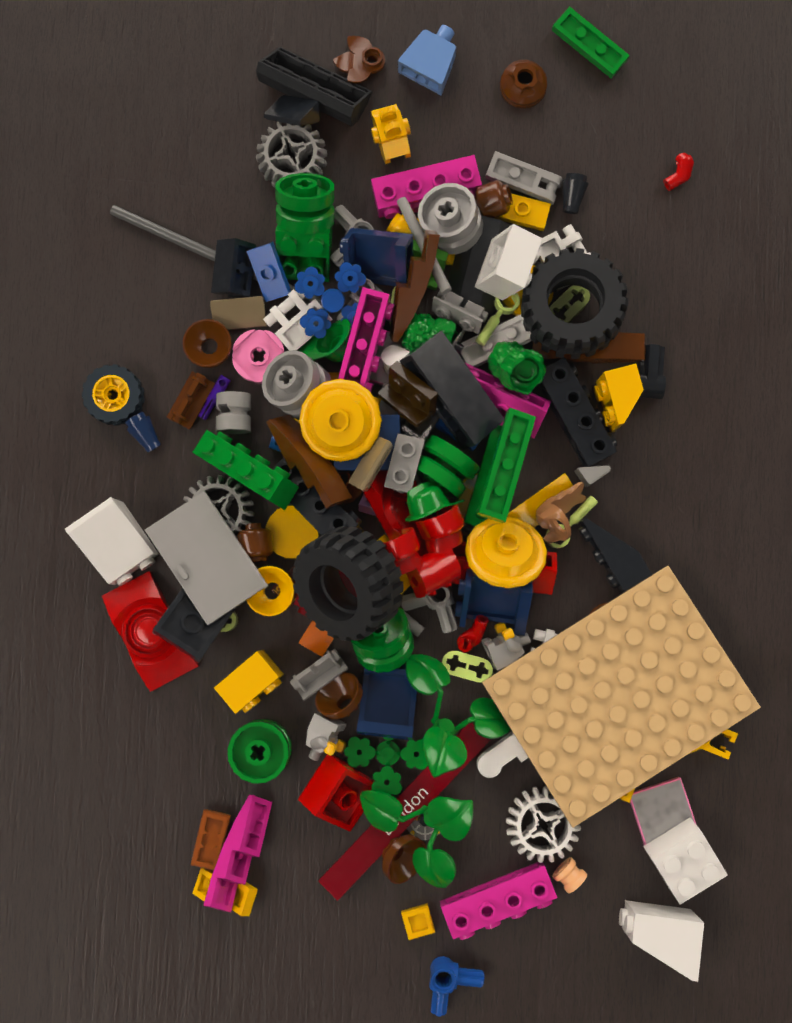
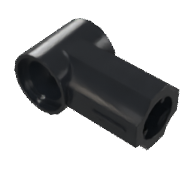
[639,344,666,399]

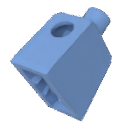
[398,25,456,95]

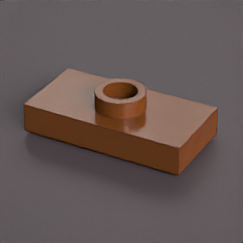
[191,809,231,871]

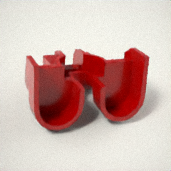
[383,504,465,598]

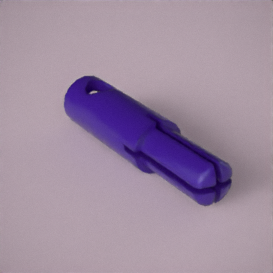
[198,375,231,420]

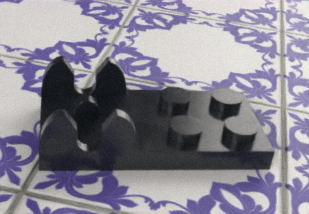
[152,588,237,663]

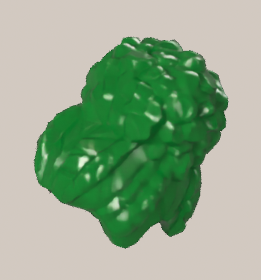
[401,313,459,352]
[487,341,546,395]

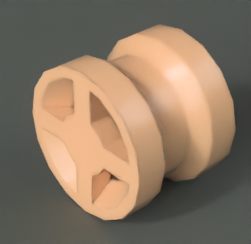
[552,857,588,894]

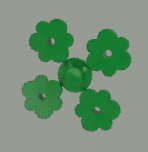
[344,737,428,795]

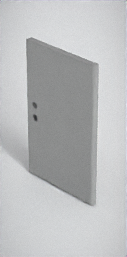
[145,491,268,626]

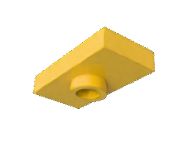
[494,193,551,231]

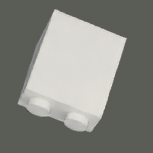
[65,497,159,586]
[619,900,704,982]

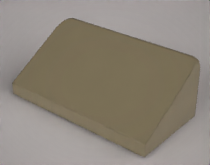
[210,296,267,330]
[349,436,393,492]

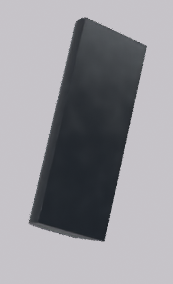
[399,330,504,449]

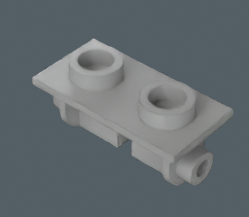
[432,291,489,334]
[384,434,425,493]
[290,648,349,701]

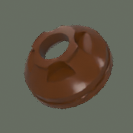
[500,60,547,109]
[183,319,232,368]
[315,673,363,719]
[382,834,426,884]

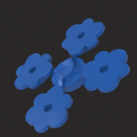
[295,262,366,338]

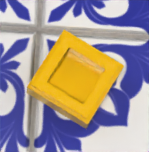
[401,903,435,940]

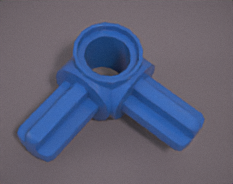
[429,956,485,1017]

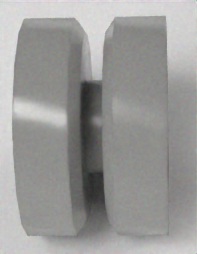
[417,183,484,254]
[262,350,331,420]

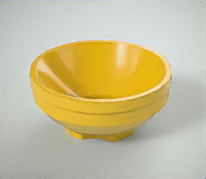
[246,566,295,616]

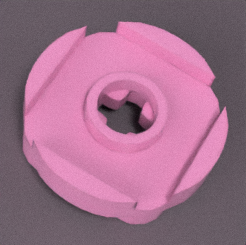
[232,329,285,384]

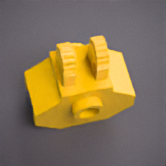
[371,104,411,164]

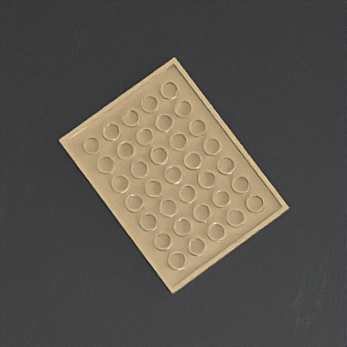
[482,566,761,828]

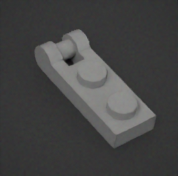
[485,151,563,205]

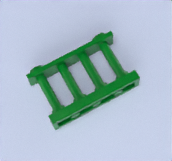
[464,408,536,527]

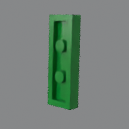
[552,6,630,79]

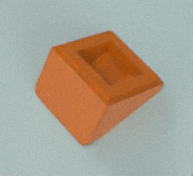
[299,620,334,657]

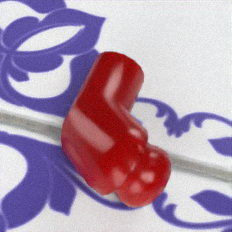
[663,153,694,191]
[457,615,489,652]

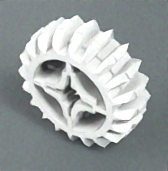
[506,786,581,863]

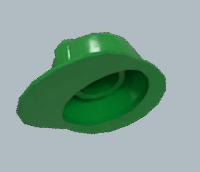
[300,319,351,363]
[405,482,465,522]

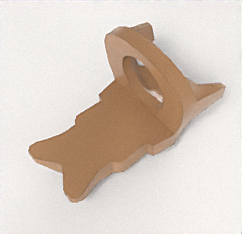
[536,482,586,544]

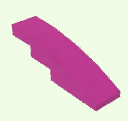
[203,795,272,912]

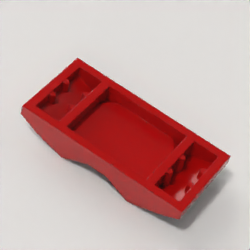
[363,471,434,557]
[102,571,199,692]

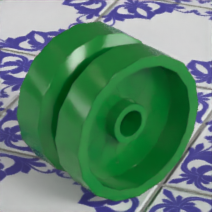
[275,173,334,234]
[416,435,480,500]
[351,607,414,673]
[228,719,292,784]

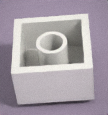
[475,224,542,300]
[643,818,728,905]

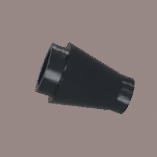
[562,173,589,214]

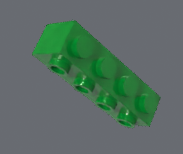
[192,430,299,510]

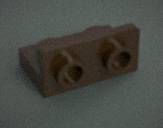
[378,361,438,427]

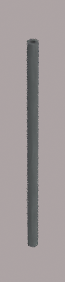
[110,205,322,306]

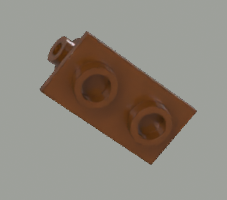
[166,371,215,430]

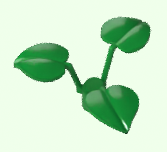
[406,654,511,778]
[360,790,473,888]

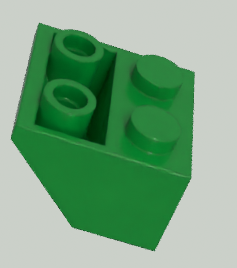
[275,224,332,282]

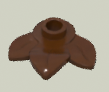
[333,36,385,83]

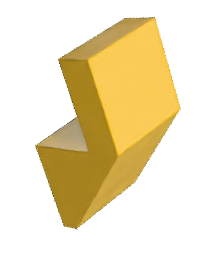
[192,868,258,916]

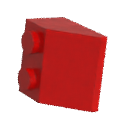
[298,754,374,832]

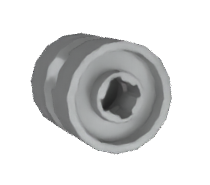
[216,391,251,434]

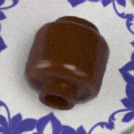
[475,180,513,218]
[236,523,273,563]

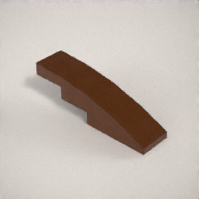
[389,230,440,342]
[533,332,646,364]
[266,415,352,509]

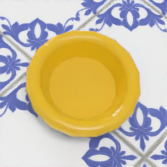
[299,379,382,462]
[465,516,547,589]

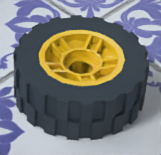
[82,364,145,426]

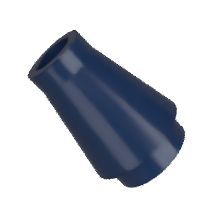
[125,412,161,453]

